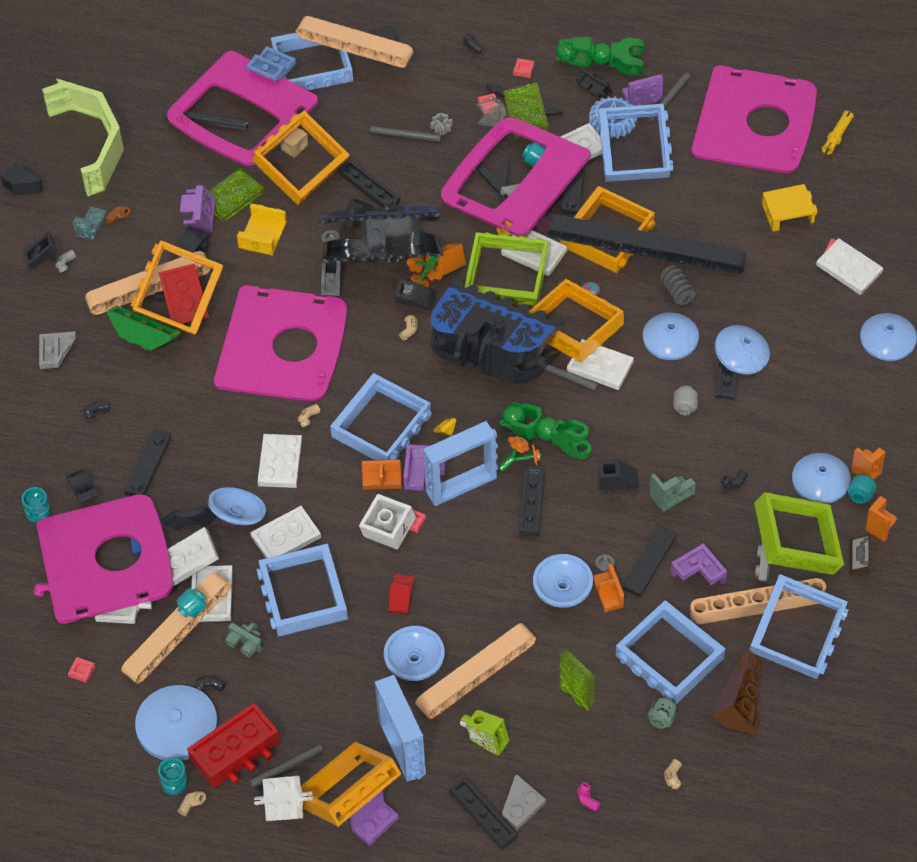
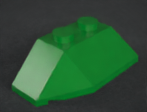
[107,305,181,350]

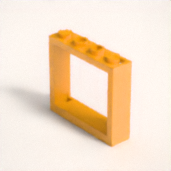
[252,111,350,205]
[560,186,656,273]
[131,240,223,336]
[529,279,624,363]
[301,742,401,827]

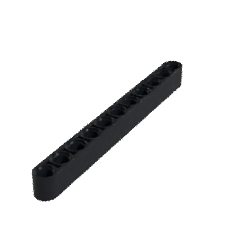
[546,214,746,274]

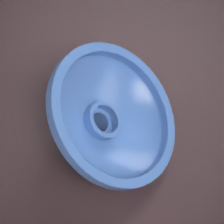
[643,312,699,360]
[860,313,917,361]
[715,325,770,375]
[792,453,851,504]
[208,487,266,525]
[533,554,593,607]
[384,626,445,681]

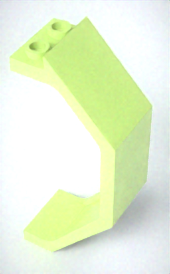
[42,78,124,196]

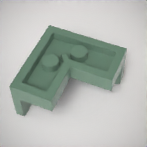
[649,474,696,512]

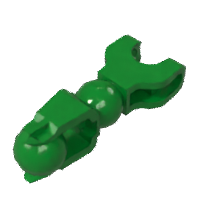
[556,37,645,75]
[499,401,592,460]

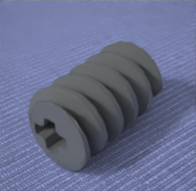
[660,265,697,305]

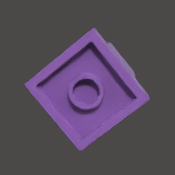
[180,185,216,233]

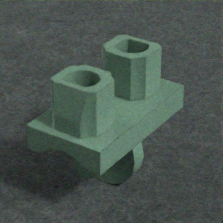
[225,623,263,658]

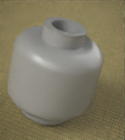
[673,386,698,416]

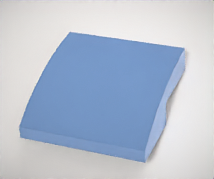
[246,46,296,81]

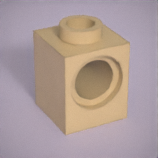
[280,128,308,158]

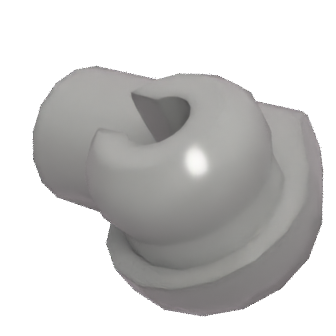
[55,250,76,273]

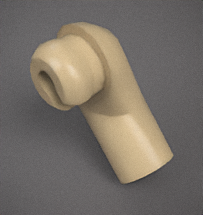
[399,315,418,341]
[298,404,320,427]
[664,759,682,789]
[178,791,206,816]

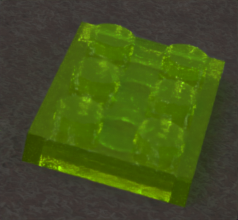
[503,82,549,138]
[209,168,265,222]
[560,649,594,711]

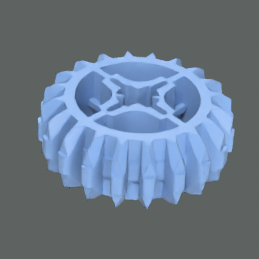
[589,96,637,139]

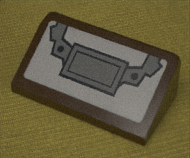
[850,535,871,575]

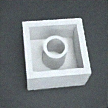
[359,494,416,550]

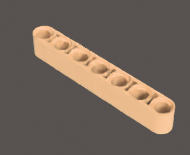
[296,16,413,68]
[85,251,210,315]
[121,572,231,684]
[690,578,826,624]
[415,623,536,719]

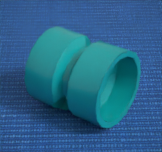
[22,487,51,523]
[158,758,188,795]

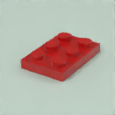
[158,263,209,324]

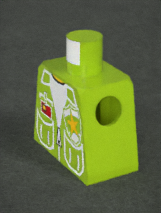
[460,710,509,756]

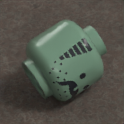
[648,697,678,729]

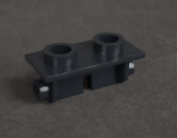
[576,68,612,99]

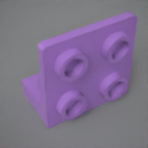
[622,74,663,106]
[350,790,399,846]

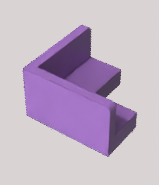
[404,444,446,491]
[670,543,727,585]

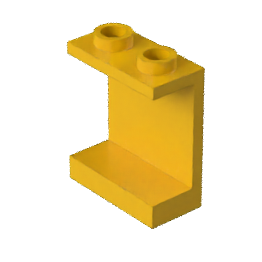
[762,184,817,232]
[237,204,287,256]

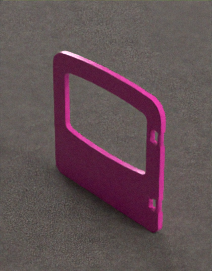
[167,51,318,166]
[441,118,591,237]

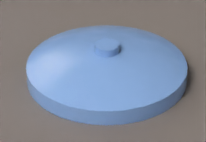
[135,685,218,761]

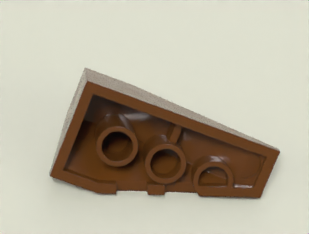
[712,649,761,735]

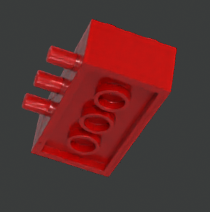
[187,703,280,789]

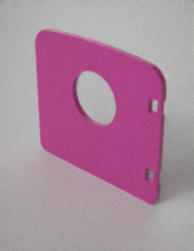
[691,65,817,173]
[214,285,347,402]
[37,494,173,624]

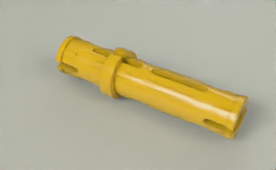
[822,111,854,155]

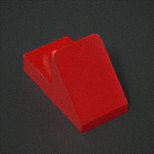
[388,574,415,614]

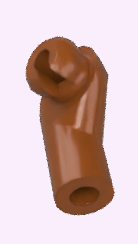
[104,206,131,224]

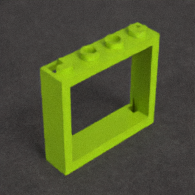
[464,232,550,307]
[754,492,844,575]

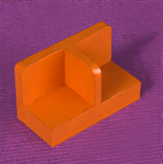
[425,244,466,275]
[851,447,885,480]
[362,460,402,490]
[865,496,897,542]
[593,563,624,612]

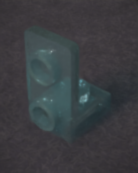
[73,207,107,240]

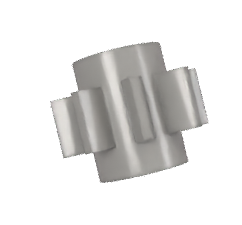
[430,113,453,135]

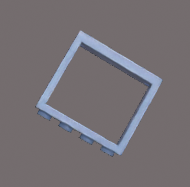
[271,24,353,90]
[598,104,673,182]
[330,373,432,460]
[423,421,498,506]
[256,544,348,636]
[749,574,848,679]
[615,600,725,705]
[375,675,426,782]

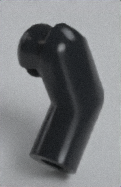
[463,33,483,54]
[83,402,110,418]
[721,470,748,490]
[194,676,226,692]

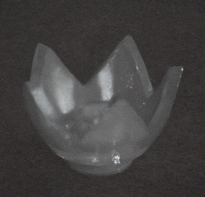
[476,96,506,128]

